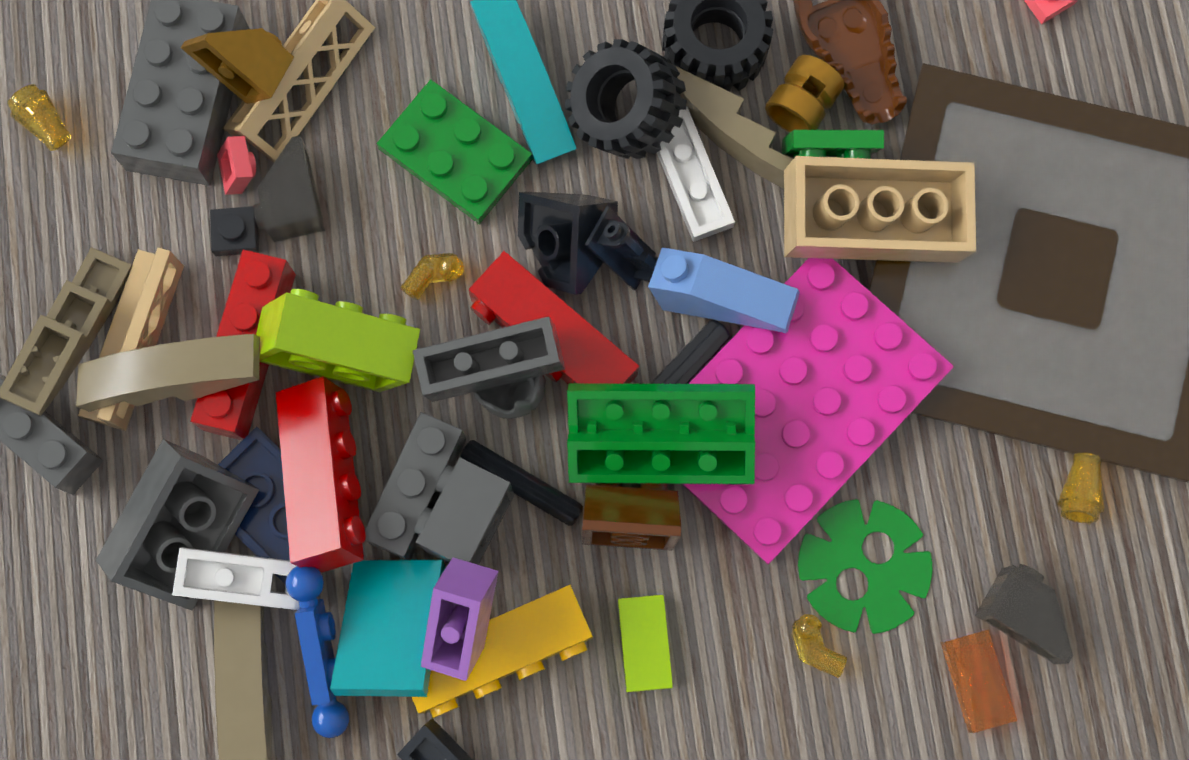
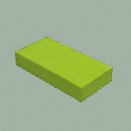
[618,595,673,692]

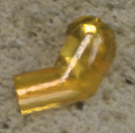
[400,253,464,300]
[791,614,847,678]

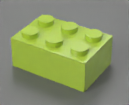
[256,289,420,392]

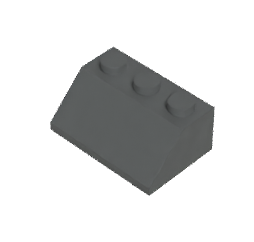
[96,439,259,610]

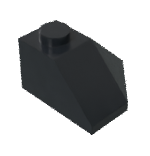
[518,191,618,295]

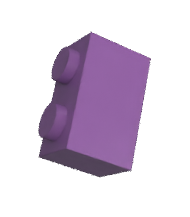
[421,557,498,681]

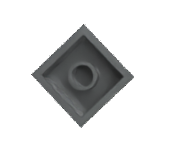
[414,458,514,565]

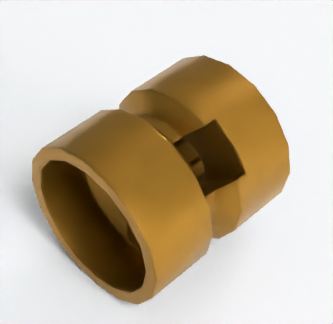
[765,55,845,133]

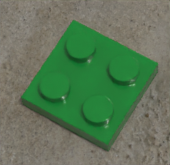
[782,130,884,159]

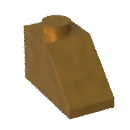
[181,28,294,104]

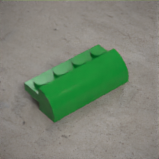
[567,383,755,484]

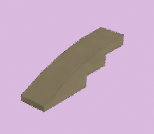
[674,65,793,189]
[0,247,132,416]
[76,334,260,412]
[214,600,272,760]

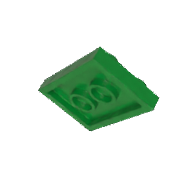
[376,79,533,225]

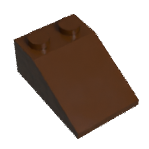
[582,483,681,551]

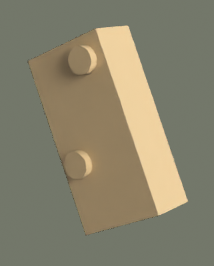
[784,156,976,263]

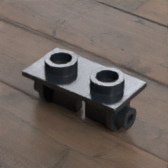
[585,207,658,290]

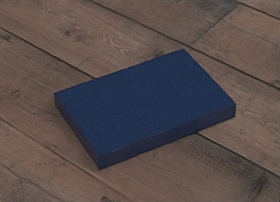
[218,426,290,585]

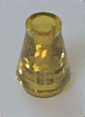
[7,84,71,151]
[1057,453,1105,523]

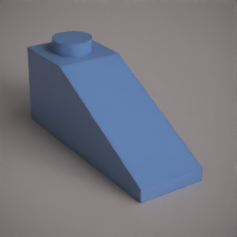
[648,247,800,333]

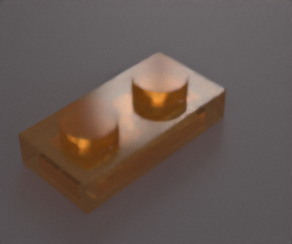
[941,630,1017,733]

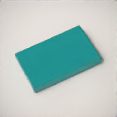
[330,560,446,697]

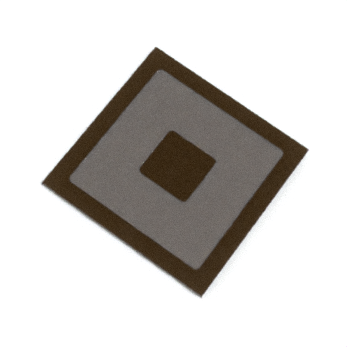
[869,63,1189,483]

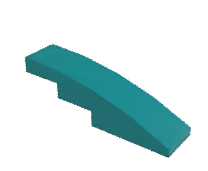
[470,0,577,164]

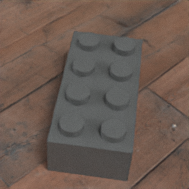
[111,0,249,186]

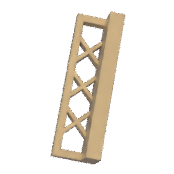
[223,0,375,163]
[78,248,184,431]

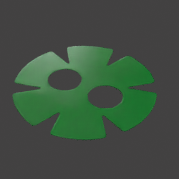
[798,499,933,634]

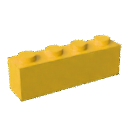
[412,585,593,718]

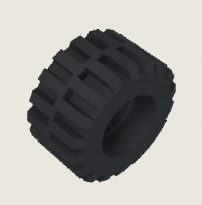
[662,0,773,92]
[565,39,687,159]

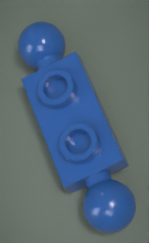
[286,566,349,738]

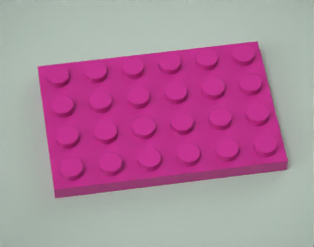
[682,258,954,565]

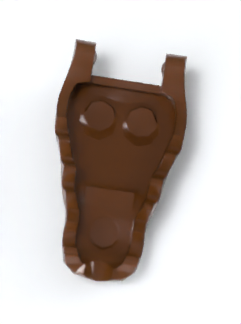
[793,0,907,125]

